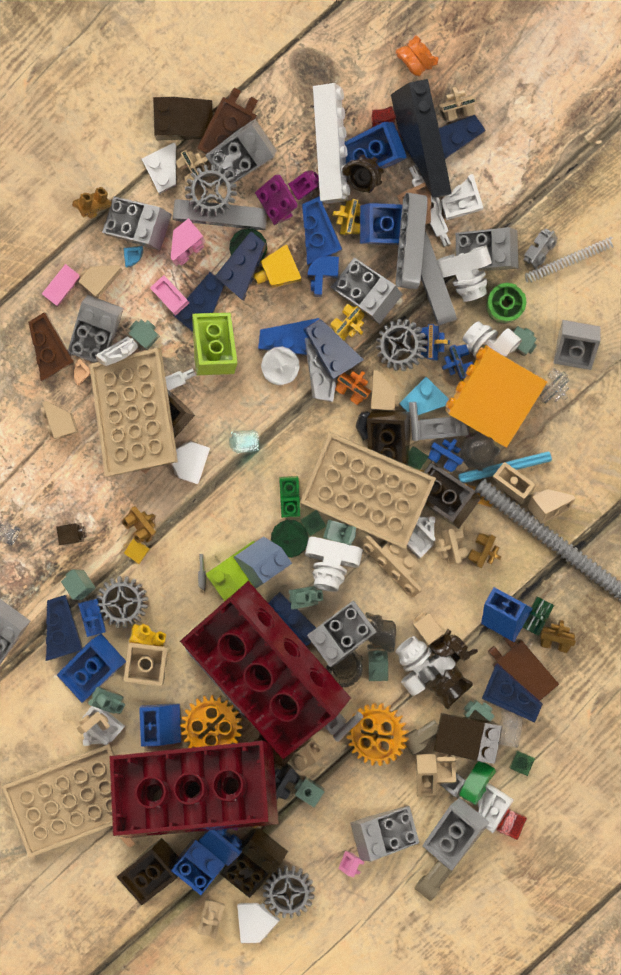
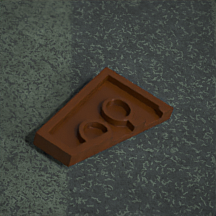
[28,312,75,382]

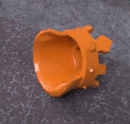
[395,35,439,76]

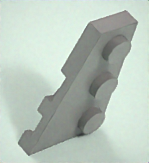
[305,338,337,402]

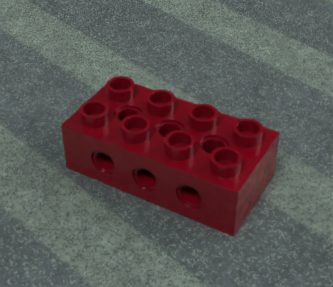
[180,581,351,759]
[109,741,278,838]

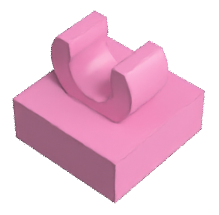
[338,851,364,877]

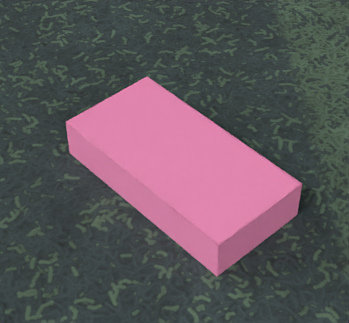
[42,264,80,306]
[150,276,189,316]

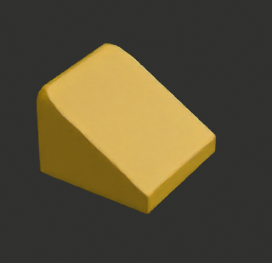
[124,538,150,564]

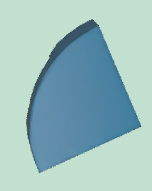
[123,246,143,268]

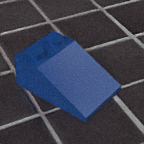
[345,122,407,169]
[57,634,126,703]

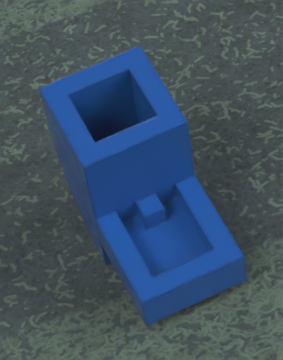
[307,256,339,297]

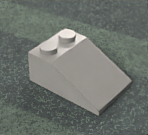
[422,798,490,871]

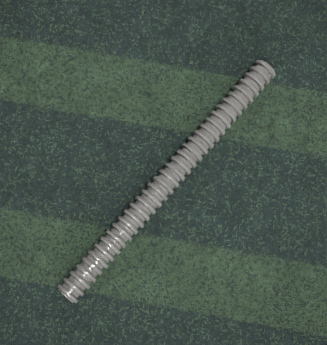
[475,479,621,602]

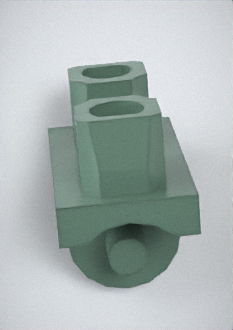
[289,586,323,609]
[88,687,125,714]

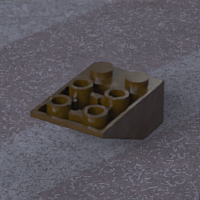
[220,827,288,898]

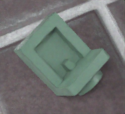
[323,519,356,545]
[368,650,388,681]
[463,699,495,721]

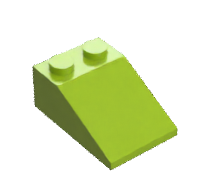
[192,312,237,376]
[206,541,255,601]

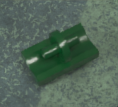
[522,596,554,636]

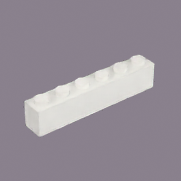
[313,83,350,204]

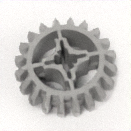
[185,165,237,218]
[376,319,428,371]
[97,576,148,628]
[263,865,315,919]

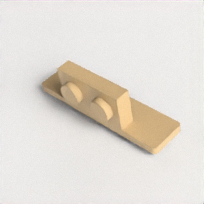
[359,535,422,598]

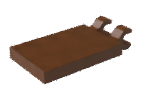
[197,87,258,154]
[488,637,559,701]

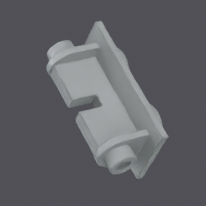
[523,228,558,269]

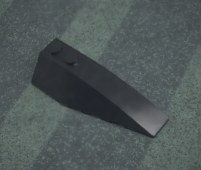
[391,79,452,198]

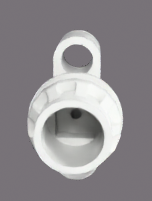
[437,246,492,302]
[462,321,522,357]
[305,537,363,592]
[395,636,456,696]

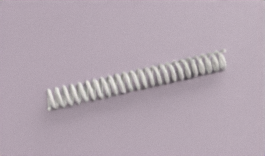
[525,237,613,282]

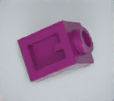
[288,170,319,200]

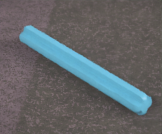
[458,452,552,483]

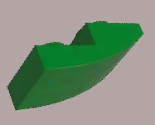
[279,476,300,518]
[459,761,496,805]

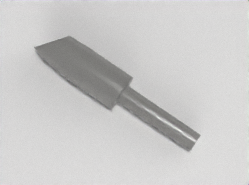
[198,554,206,591]

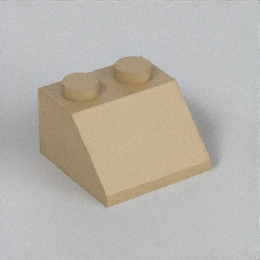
[124,642,167,686]

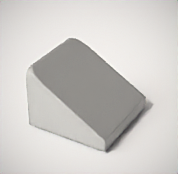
[441,773,466,798]

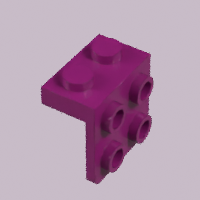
[255,174,298,225]

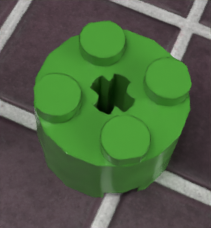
[486,283,527,324]

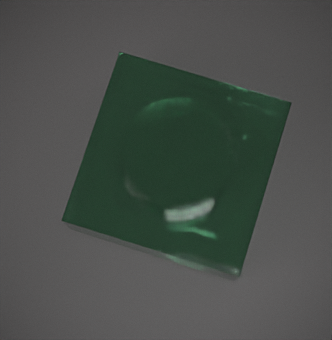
[408,446,428,471]
[301,510,326,536]
[509,750,535,776]

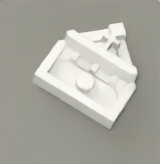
[96,336,138,366]
[171,442,210,484]
[407,517,435,558]
[82,706,125,746]
[237,903,280,943]

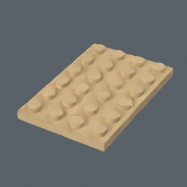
[89,348,178,477]
[300,432,436,549]
[1,743,115,858]

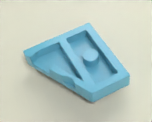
[399,377,449,415]

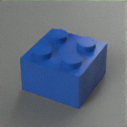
[360,203,402,245]

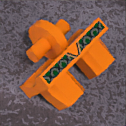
[335,371,371,405]

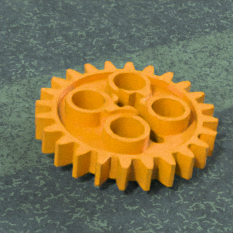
[180,694,243,748]
[346,703,409,766]

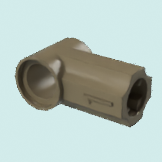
[405,720,438,755]
[415,860,452,901]

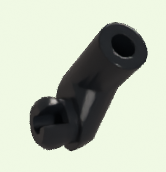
[356,411,370,441]

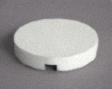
[261,347,300,385]

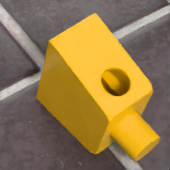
[254,245,302,288]

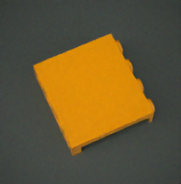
[445,345,547,448]

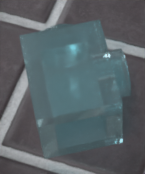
[229,430,259,453]

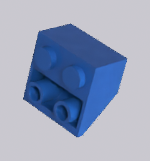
[481,587,533,642]
[139,703,181,747]
[198,829,243,866]
[171,839,225,896]

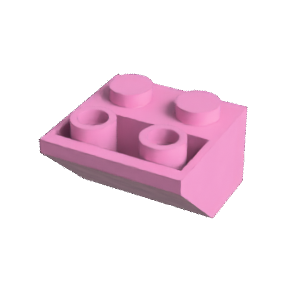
[171,218,206,266]

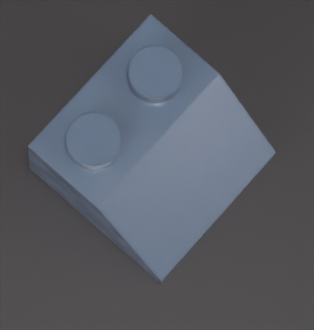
[234,536,292,589]

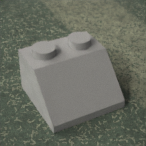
[554,320,600,370]

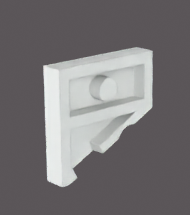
[142,143,176,194]
[441,174,483,220]
[478,783,514,833]

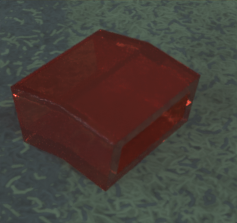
[371,106,396,127]
[496,809,527,840]

